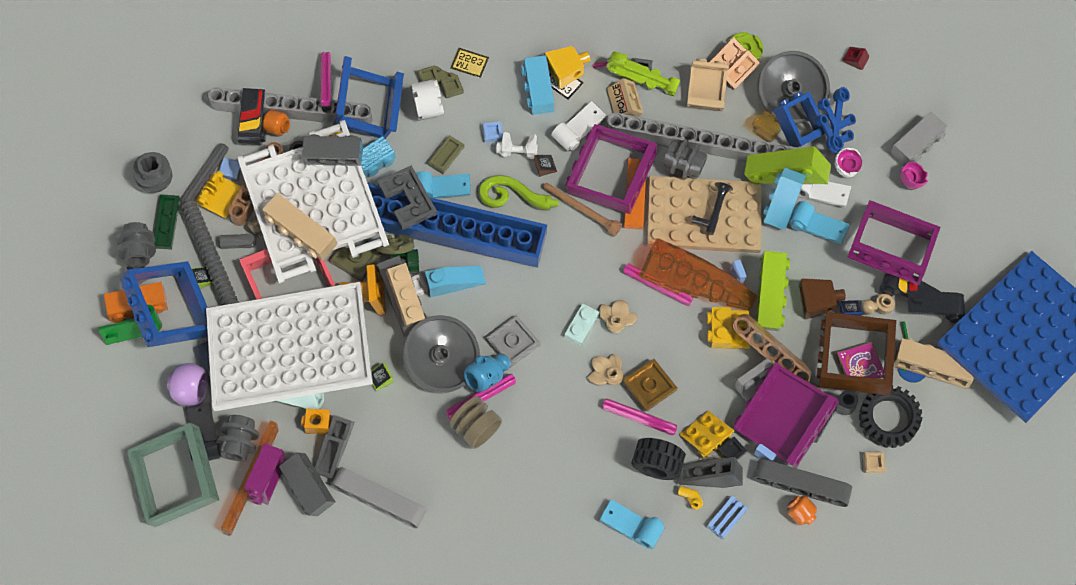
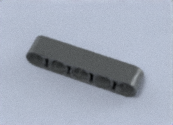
[753,459,853,507]

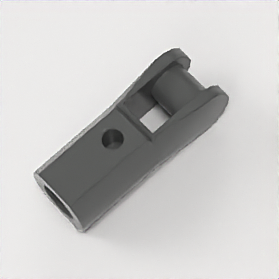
[220,234,256,249]

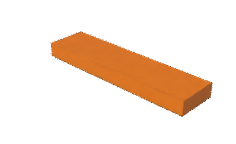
[624,158,646,230]

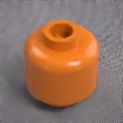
[262,110,290,136]
[787,495,817,525]

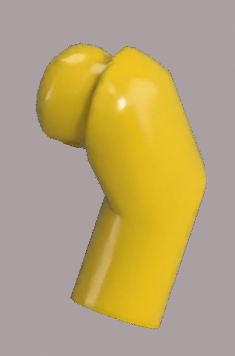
[678,485,703,510]

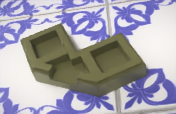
[417,65,464,99]

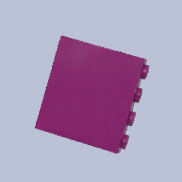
[734,362,839,468]

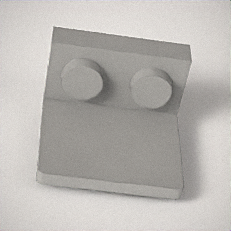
[735,358,773,402]

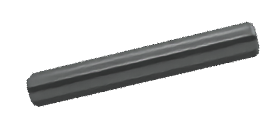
[181,143,229,203]

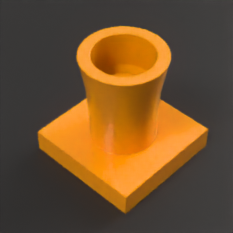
[339,265,386,315]

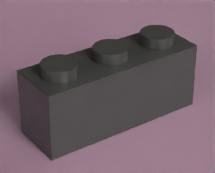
[302,134,363,166]
[279,452,336,516]

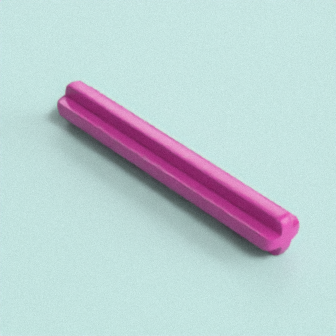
[321,52,331,107]
[623,263,693,306]
[446,374,516,419]
[602,398,677,435]

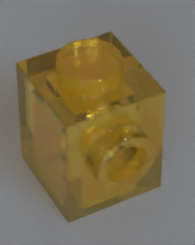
[752,111,781,143]

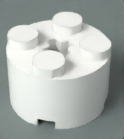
[411,80,444,120]

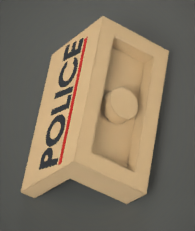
[607,78,644,117]

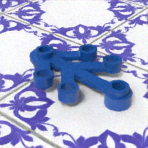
[816,87,856,153]

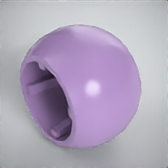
[167,363,208,406]

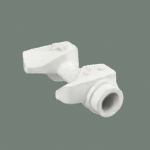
[496,132,538,159]

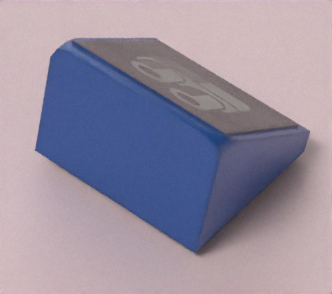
[839,300,862,316]

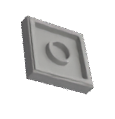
[486,315,541,368]

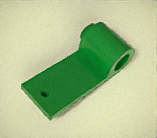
[98,305,162,345]

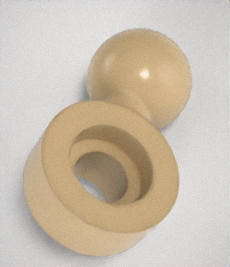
[860,294,895,315]

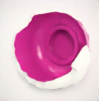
[834,148,862,178]

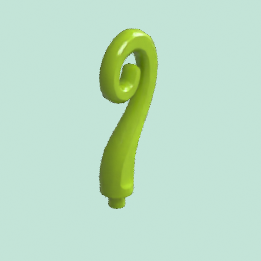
[478,175,559,210]

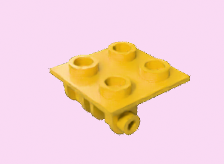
[195,171,242,219]
[679,410,734,458]

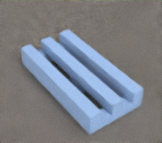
[707,496,748,539]

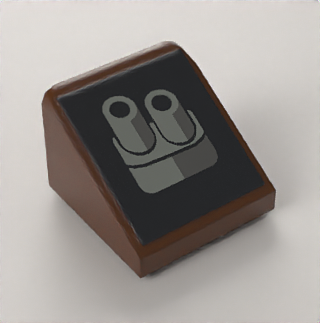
[534,155,557,177]

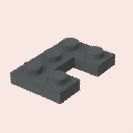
[377,165,437,230]

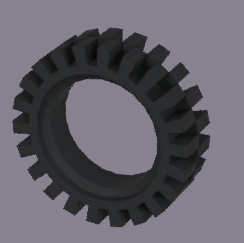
[859,386,923,448]

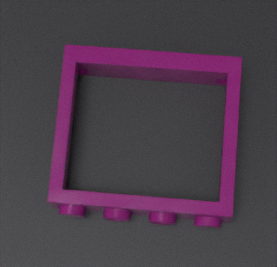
[565,124,658,214]
[847,200,941,285]

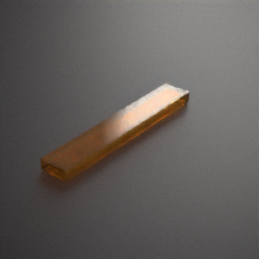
[221,420,279,536]

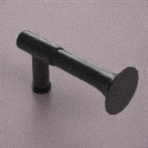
[691,182,733,235]

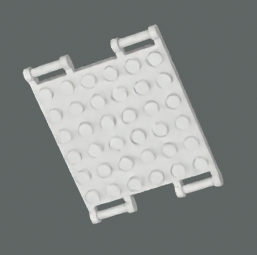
[237,120,389,283]

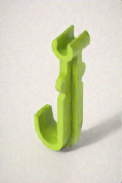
[607,51,680,96]

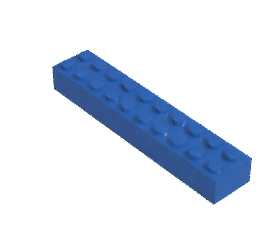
[367,183,547,268]

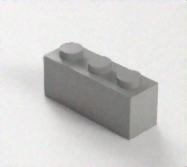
[890,112,947,165]

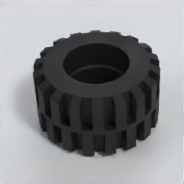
[631,438,686,480]

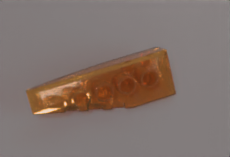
[639,238,757,311]

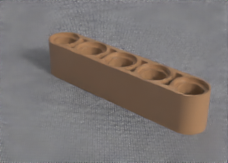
[229,142,283,226]
[733,314,812,382]

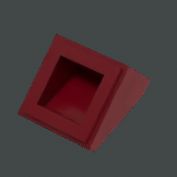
[842,47,869,70]

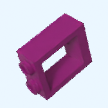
[245,443,286,505]

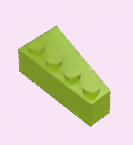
[744,146,831,184]
[756,250,790,331]

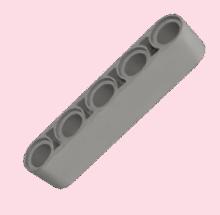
[331,467,427,528]

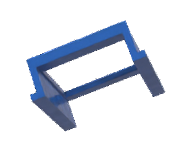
[333,56,404,139]

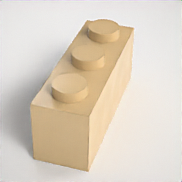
[386,263,425,326]

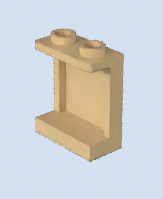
[686,59,729,111]

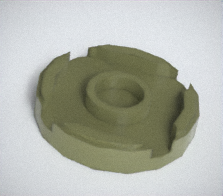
[376,234,414,254]

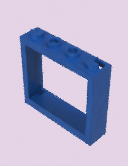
[120,261,208,347]

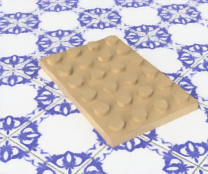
[647,176,761,253]

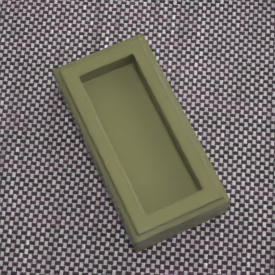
[428,135,464,174]

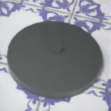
[757,51,830,124]
[402,315,480,393]

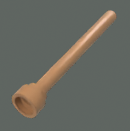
[543,183,622,236]

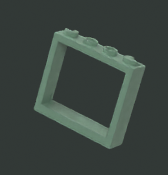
[127,423,219,527]

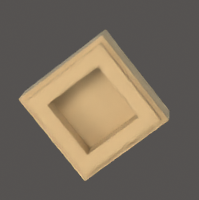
[863,452,886,473]

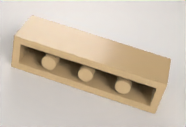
[262,192,338,261]
[894,338,974,389]

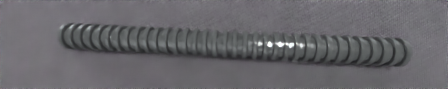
[181,201,239,305]

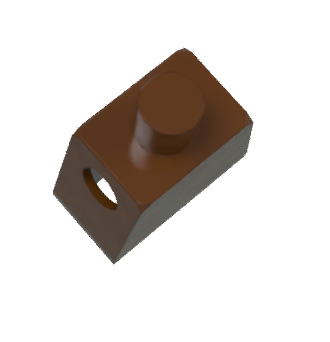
[798,278,846,319]

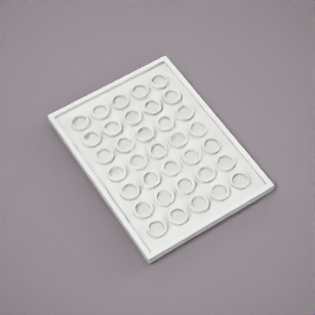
[206,282,373,411]

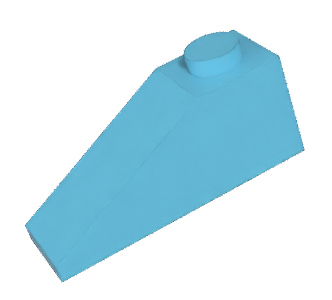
[425,266,486,298]

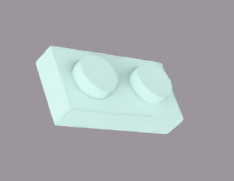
[564,304,600,346]

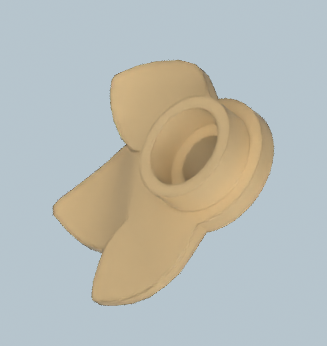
[600,300,637,333]
[587,354,624,385]

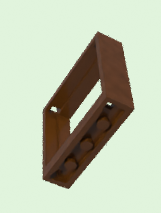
[816,312,897,396]

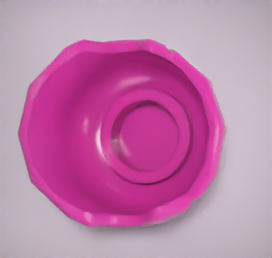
[900,162,928,190]

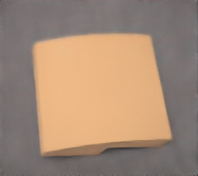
[709,38,760,89]

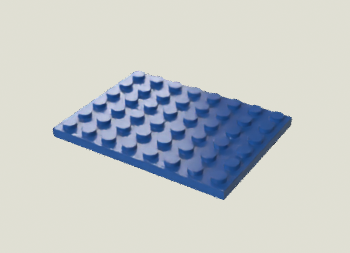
[936,251,1076,423]

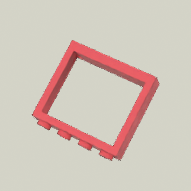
[239,248,335,300]

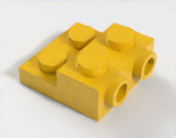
[707,307,750,349]

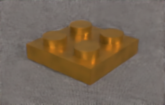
[623,359,678,412]

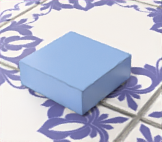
[483,121,503,142]
[219,158,241,181]
[729,260,747,286]
[754,444,776,461]

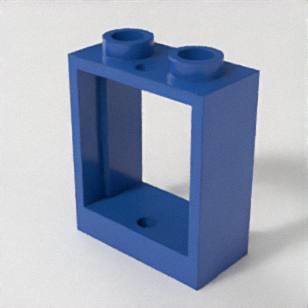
[773,92,825,148]

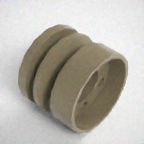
[449,396,502,449]

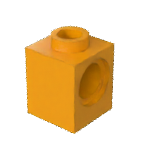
[301,409,331,435]

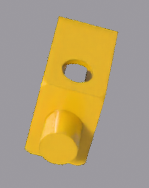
[545,46,591,89]

